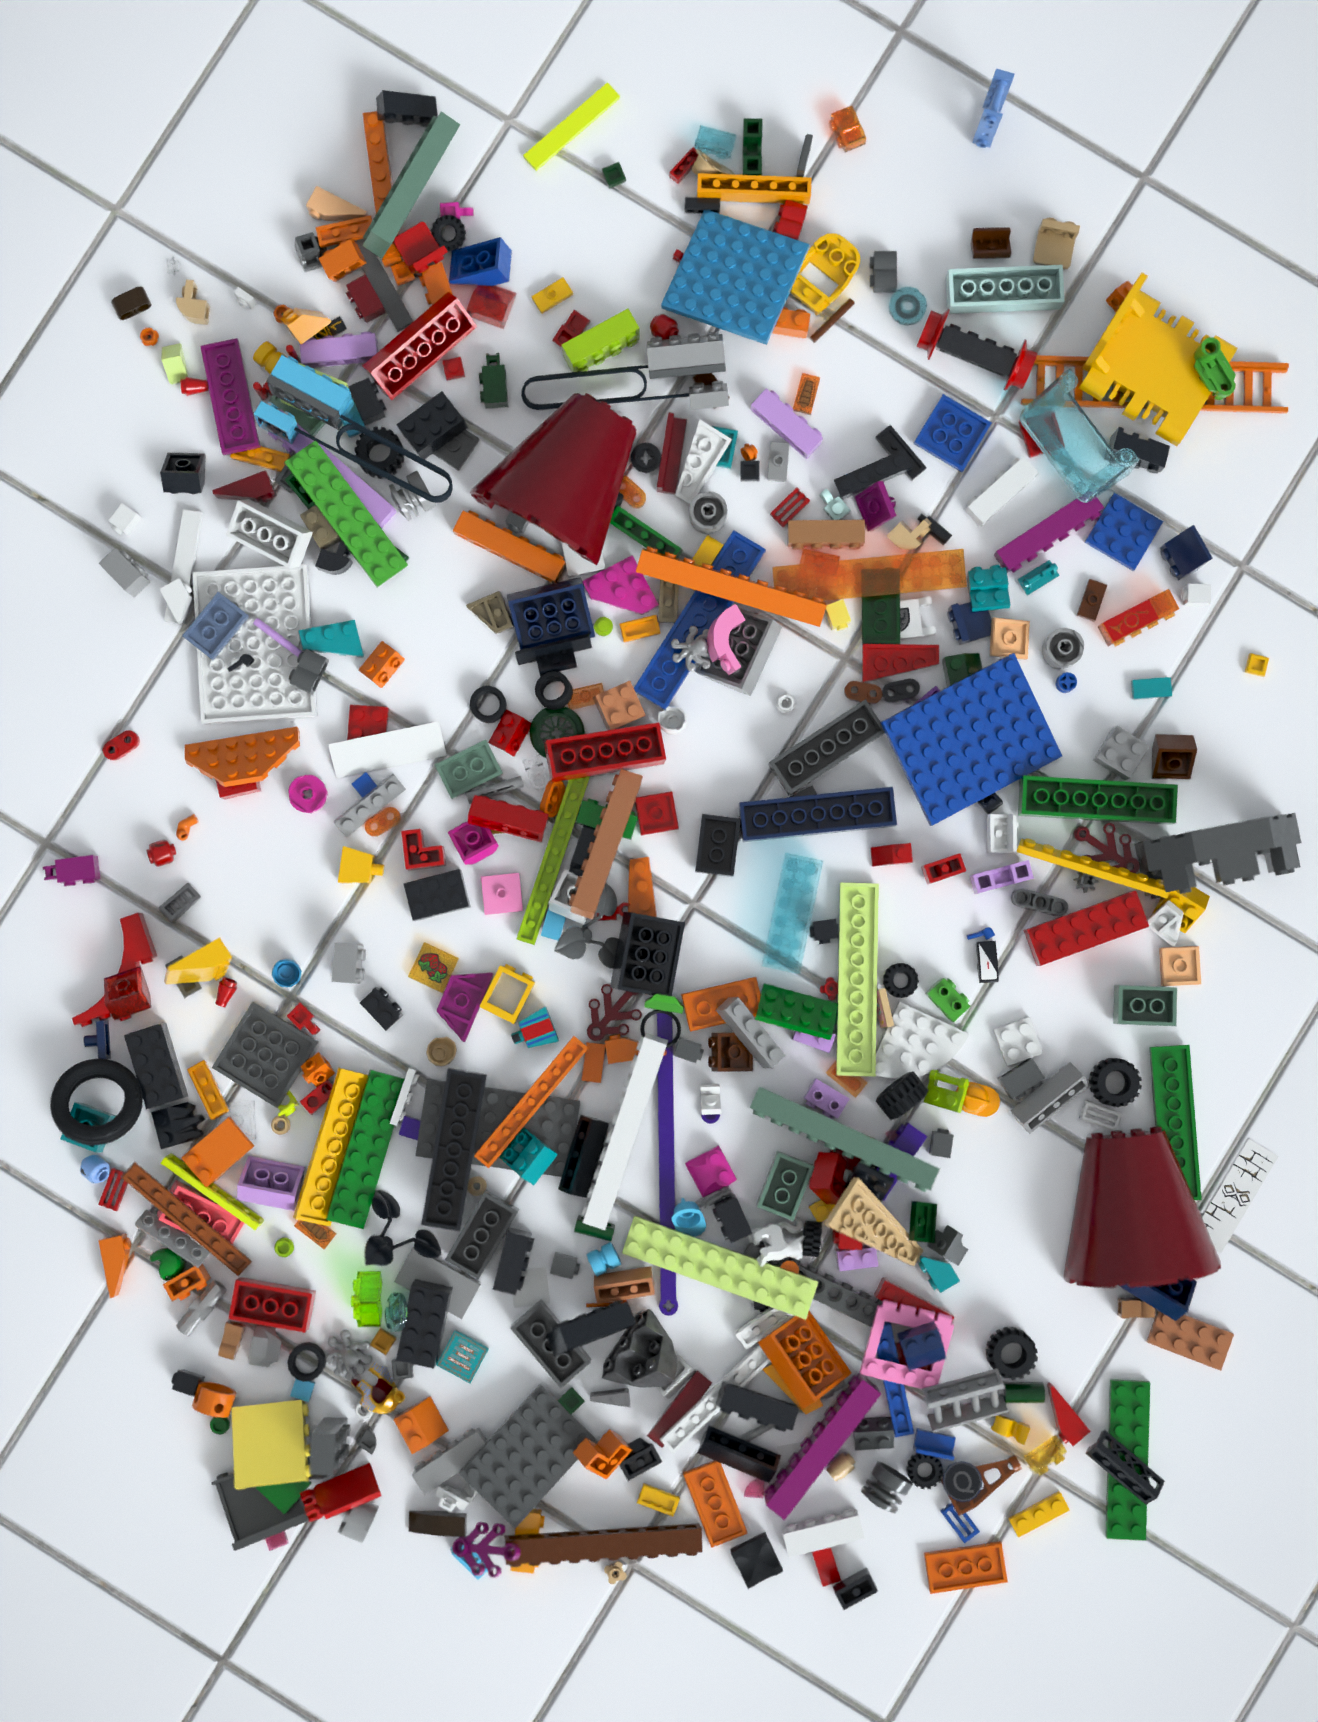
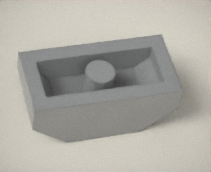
[249,1324,282,1367]

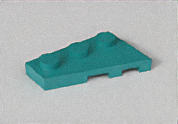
[298,620,364,658]

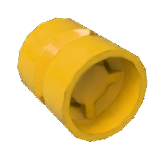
[253,341,288,375]

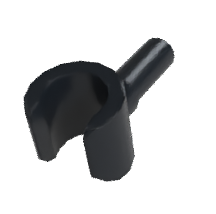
[227,654,255,672]

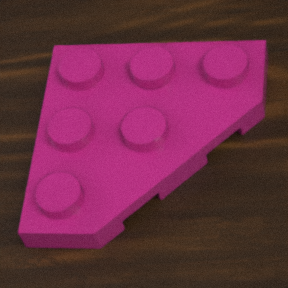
[582,555,659,615]

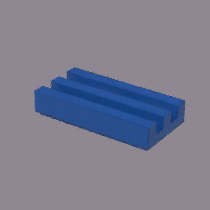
[940,1503,980,1543]

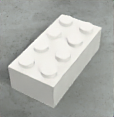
[226,499,313,568]

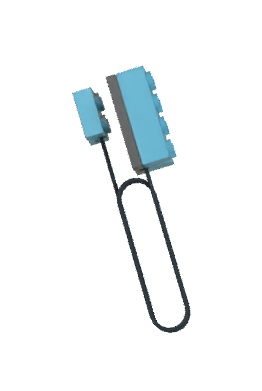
[254,355,453,503]

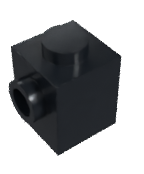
[809,919,838,944]
[171,1369,205,1396]

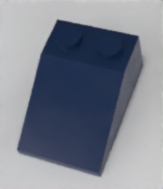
[1160,525,1213,581]

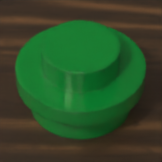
[210,1417,230,1435]

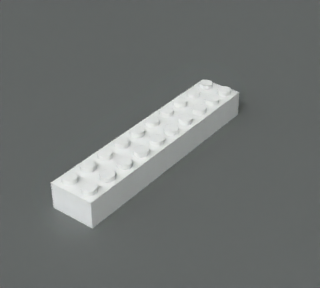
[581,1033,668,1230]

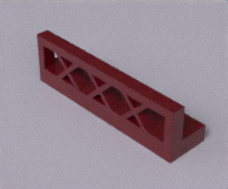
[657,412,687,495]

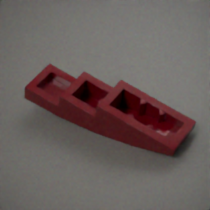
[647,1370,712,1448]

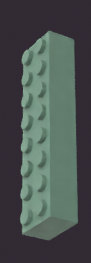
[362,111,461,258]

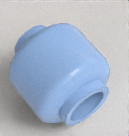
[80,1155,110,1183]

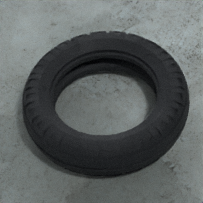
[50,1058,143,1145]

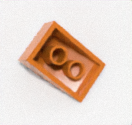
[181,1117,254,1187]

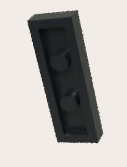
[875,425,927,481]

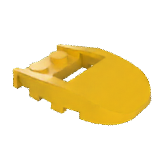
[790,233,860,316]

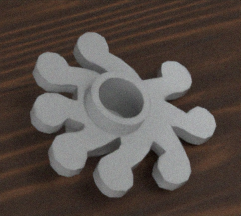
[671,626,711,672]
[325,1329,373,1380]

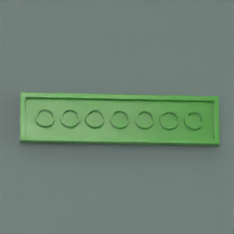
[284,441,408,588]

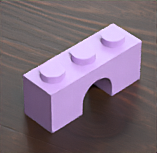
[969,860,1034,894]

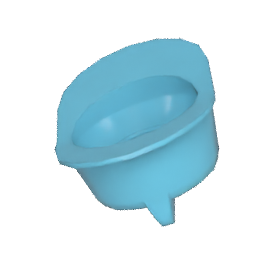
[672,1198,706,1237]

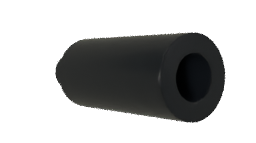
[917,514,952,546]

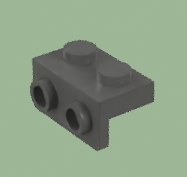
[854,1417,894,1450]

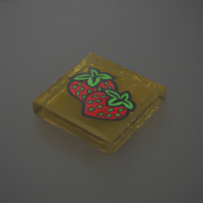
[408,942,459,993]

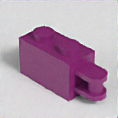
[43,855,101,887]

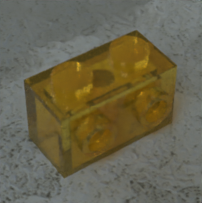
[1023,1435,1067,1476]

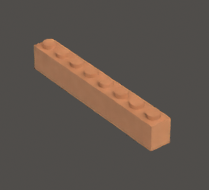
[568,769,643,920]

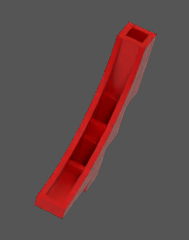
[72,912,157,1027]

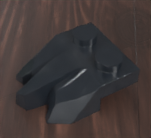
[151,1102,205,1149]

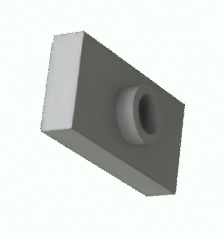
[767,442,789,482]

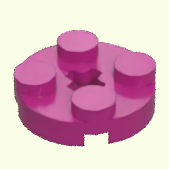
[288,775,328,813]

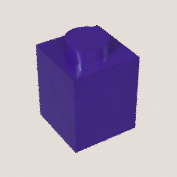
[398,1115,421,1141]

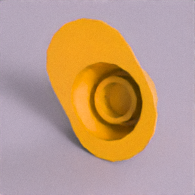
[955,1082,1000,1117]

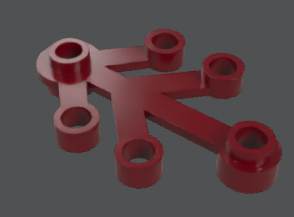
[1073,823,1140,873]
[587,984,642,1041]

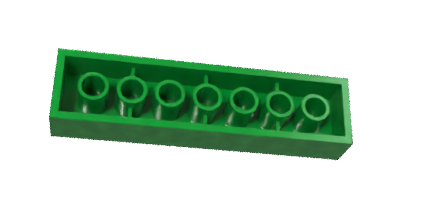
[1018,776,1178,825]

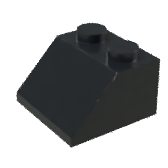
[160,453,206,494]

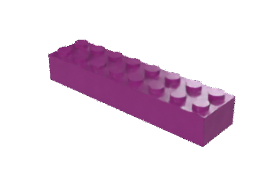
[764,1372,881,1520]

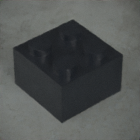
[712,1194,752,1243]

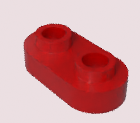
[103,730,140,761]

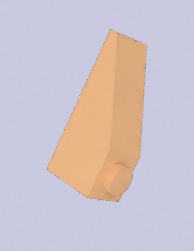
[306,186,368,221]

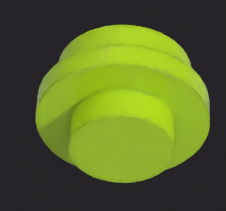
[594,617,613,636]
[274,1237,294,1257]

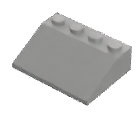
[695,608,782,696]

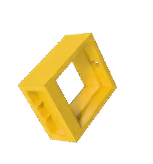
[479,964,536,1024]

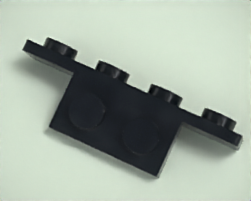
[515,634,592,676]

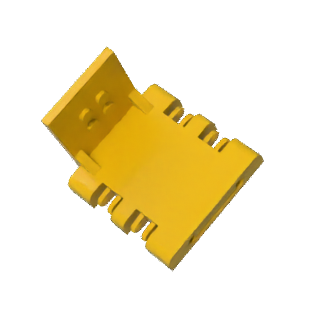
[1079,272,1238,447]

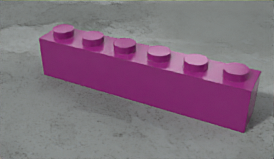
[994,489,1104,573]

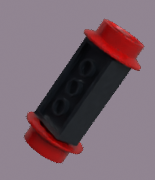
[916,308,1038,391]

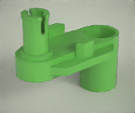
[1194,337,1236,400]

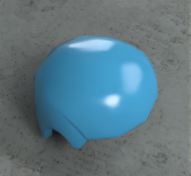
[272,958,302,987]

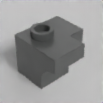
[295,232,327,272]
[927,1225,968,1266]

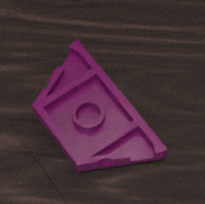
[436,973,494,1042]

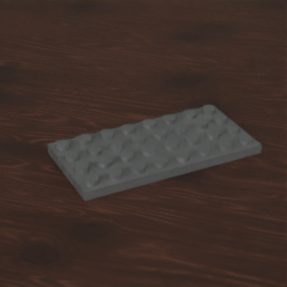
[415,1079,580,1177]

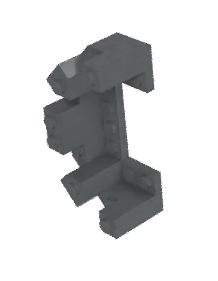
[1134,813,1302,899]

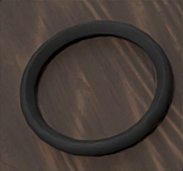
[640,1010,681,1048]

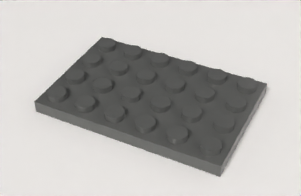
[459,1384,596,1528]

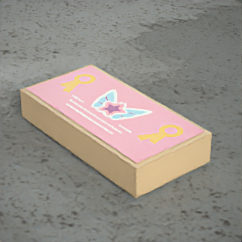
[877,988,894,1028]

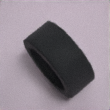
[535,671,573,710]
[470,686,507,723]
[287,1342,326,1382]

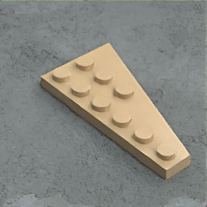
[823,1177,924,1266]

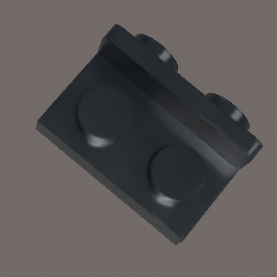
[360,987,403,1031]

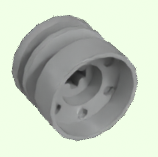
[389,471,436,521]

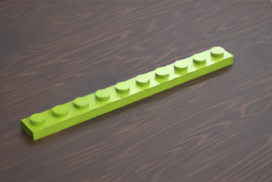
[516,776,590,945]

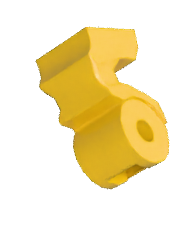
[990,1415,1030,1445]

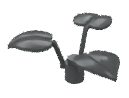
[554,883,619,969]

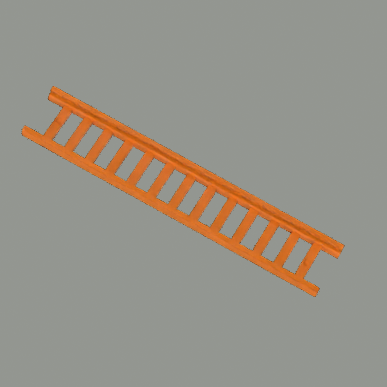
[1021,355,1289,413]

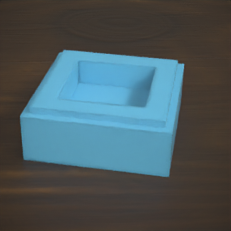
[290,1379,316,1402]

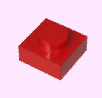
[442,357,465,381]

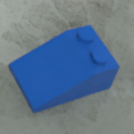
[449,237,512,286]

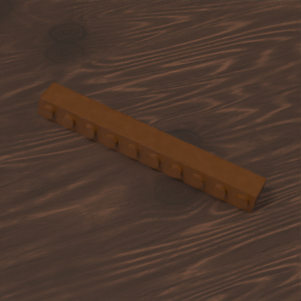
[504,1523,703,1567]

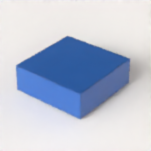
[351,772,377,798]

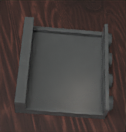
[211,1472,309,1551]

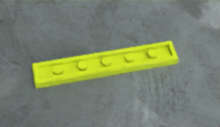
[523,82,620,171]
[161,1153,264,1230]

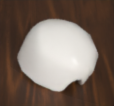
[657,706,687,735]

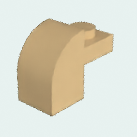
[176,280,210,325]
[887,518,932,550]

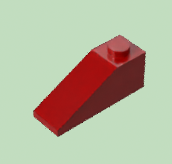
[1047,1382,1091,1446]

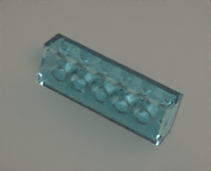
[761,853,823,974]

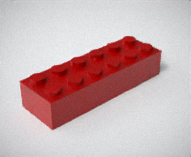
[362,292,478,400]
[544,722,666,783]
[1023,890,1149,966]

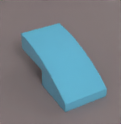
[541,908,566,940]

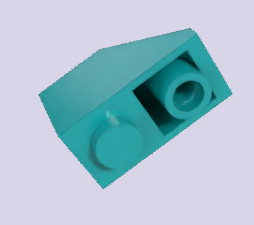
[918,1255,960,1293]

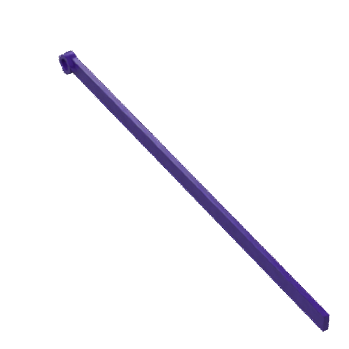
[657,1013,678,1316]

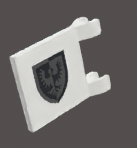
[900,596,936,639]

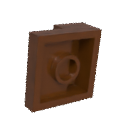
[708,1033,753,1072]

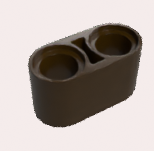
[111,286,152,320]

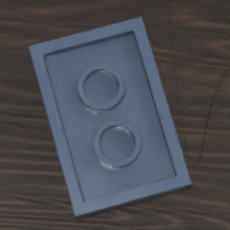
[182,592,249,660]

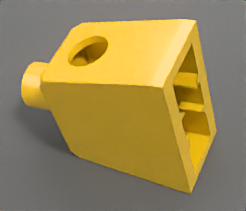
[338,846,385,884]

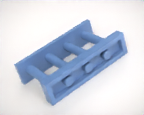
[972,68,1014,148]

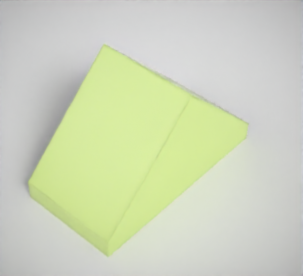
[161,343,188,384]

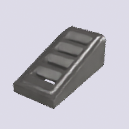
[159,883,201,924]
[590,1388,631,1407]

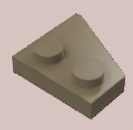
[466,591,514,634]

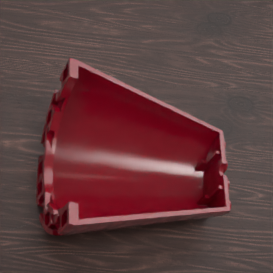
[470,393,636,565]
[1063,1126,1221,1288]

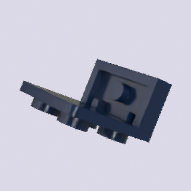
[947,602,992,645]

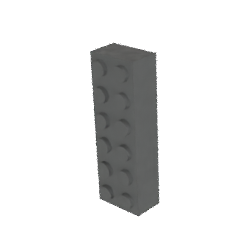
[768,699,885,796]

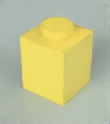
[825,599,851,631]

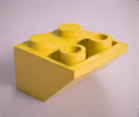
[1152,887,1210,933]

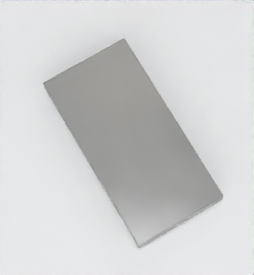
[394,1247,481,1319]

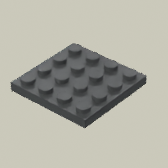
[212,1002,319,1108]

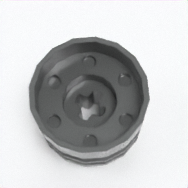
[861,1461,913,1514]

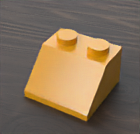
[280,308,331,345]

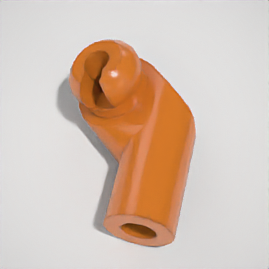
[176,814,199,841]

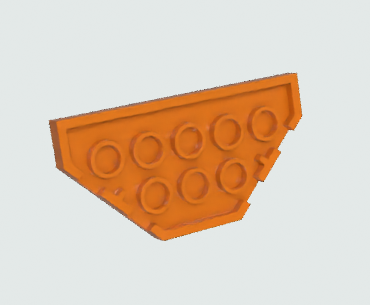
[185,726,300,787]

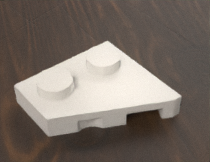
[1147,900,1184,947]

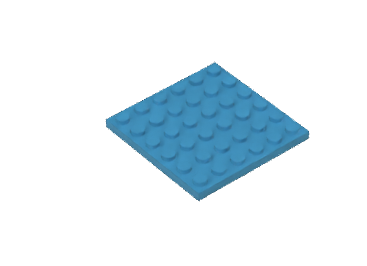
[661,210,810,345]

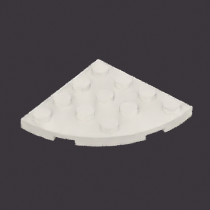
[876,1002,970,1079]

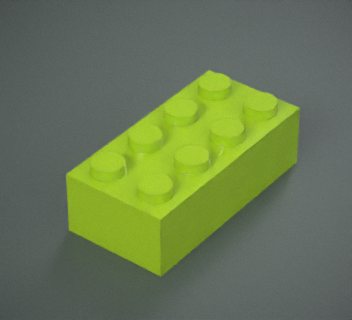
[561,308,640,372]

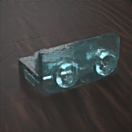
[695,125,737,159]

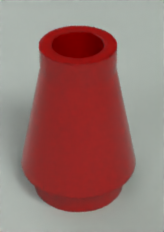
[181,377,209,396]
[215,977,237,1007]

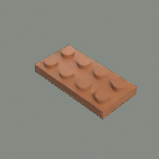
[1146,1310,1234,1371]

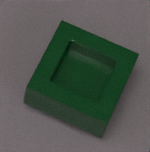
[602,162,626,188]
[558,1387,585,1415]

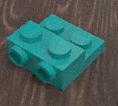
[966,565,1011,612]

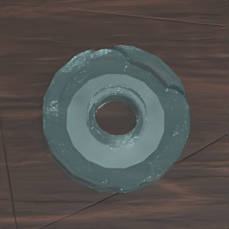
[889,287,927,326]
[385,1292,407,1332]

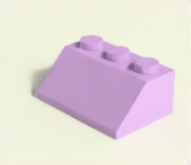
[237,1156,305,1211]

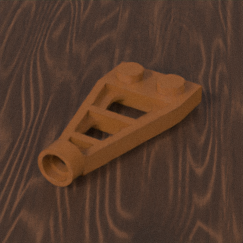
[941,1455,1022,1516]

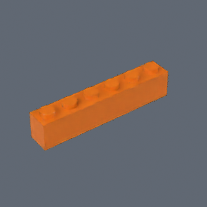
[453,510,566,583]

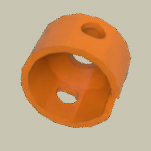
[192,1381,237,1418]

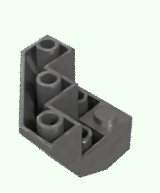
[602,1309,678,1388]

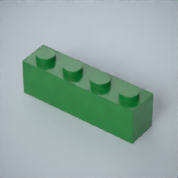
[610,506,683,558]

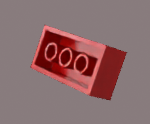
[228,1277,316,1333]

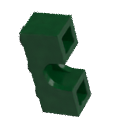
[742,118,763,176]

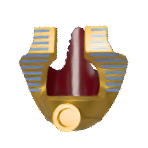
[351,1362,405,1414]

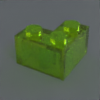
[351,1271,383,1327]

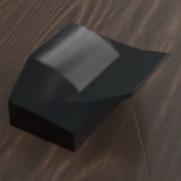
[619,1437,662,1481]

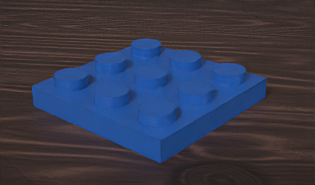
[913,394,992,472]
[1084,493,1164,571]

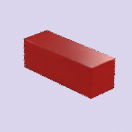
[669,147,698,184]

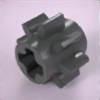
[1073,871,1099,893]

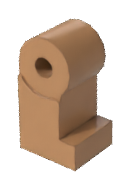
[1118,1298,1155,1319]
[218,1320,246,1360]

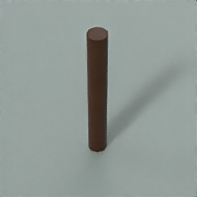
[810,298,855,343]

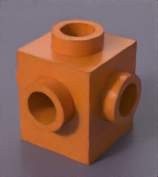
[300,1052,335,1087]

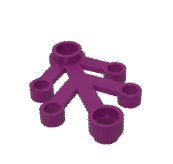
[452,1522,521,1578]

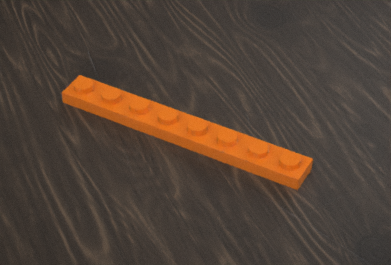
[474,1036,589,1169]

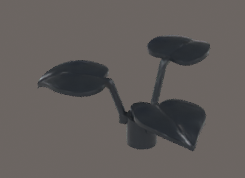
[365,1190,441,1266]

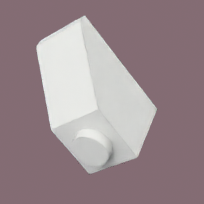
[159,578,193,626]

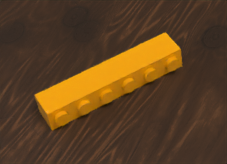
[697,173,812,204]

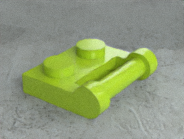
[923,1070,969,1113]

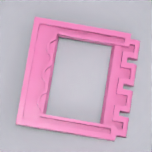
[859,1300,954,1389]

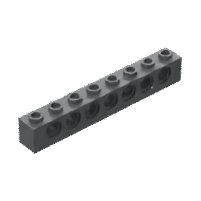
[743,1241,886,1327]

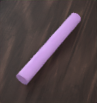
[253,618,303,657]

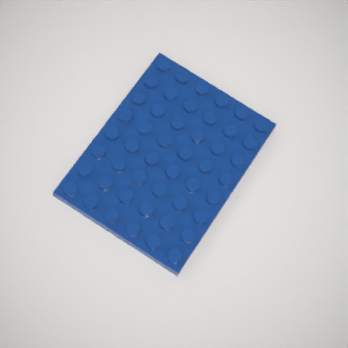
[880,653,1062,826]

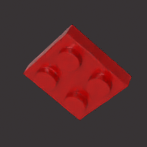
[347,705,389,740]

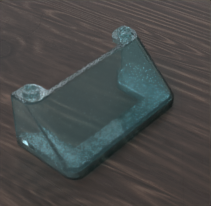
[1020,368,1139,503]

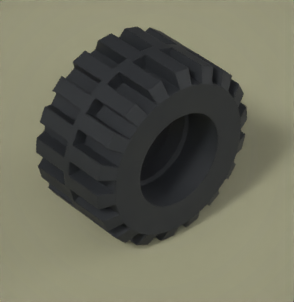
[354,426,405,479]
[1089,1058,1142,1107]
[876,1071,928,1120]
[986,1327,1038,1380]

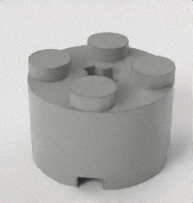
[689,492,728,535]
[1042,628,1084,669]
[338,1502,379,1544]

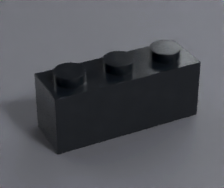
[376,90,438,127]

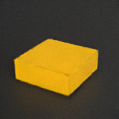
[1245,653,1269,677]

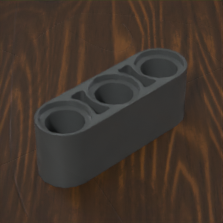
[1011,889,1068,916]

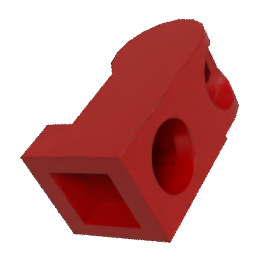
[300,1079,333,1115]

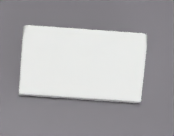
[656,1355,695,1399]

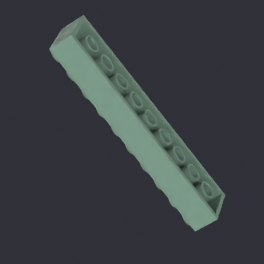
[750,1086,940,1192]

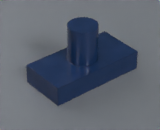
[84,1020,111,1059]

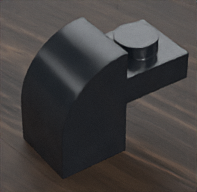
[315,540,353,575]

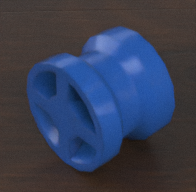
[1055,672,1077,693]

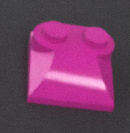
[448,821,499,865]
[685,1145,737,1197]

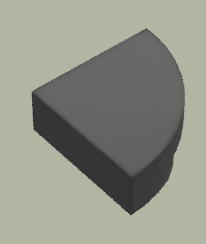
[356,1426,376,1455]

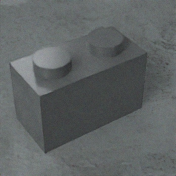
[997,1058,1045,1100]

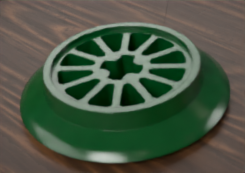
[530,706,585,759]

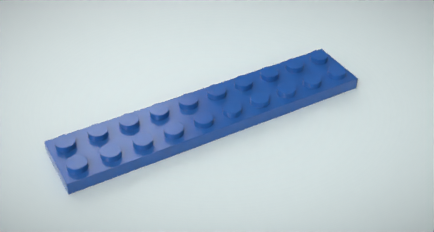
[634,530,766,711]

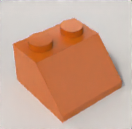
[393,1396,449,1454]

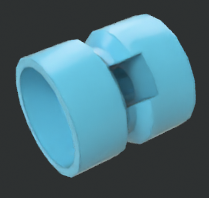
[586,1242,622,1277]

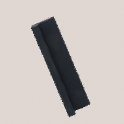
[1085,1430,1165,1505]

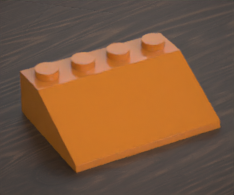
[758,1311,852,1409]

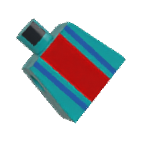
[511,1007,559,1048]

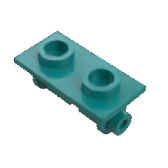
[1017,560,1060,596]

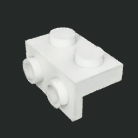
[987,814,1018,853]

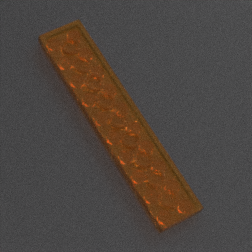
[772,549,967,601]

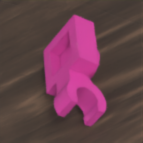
[440,202,474,219]

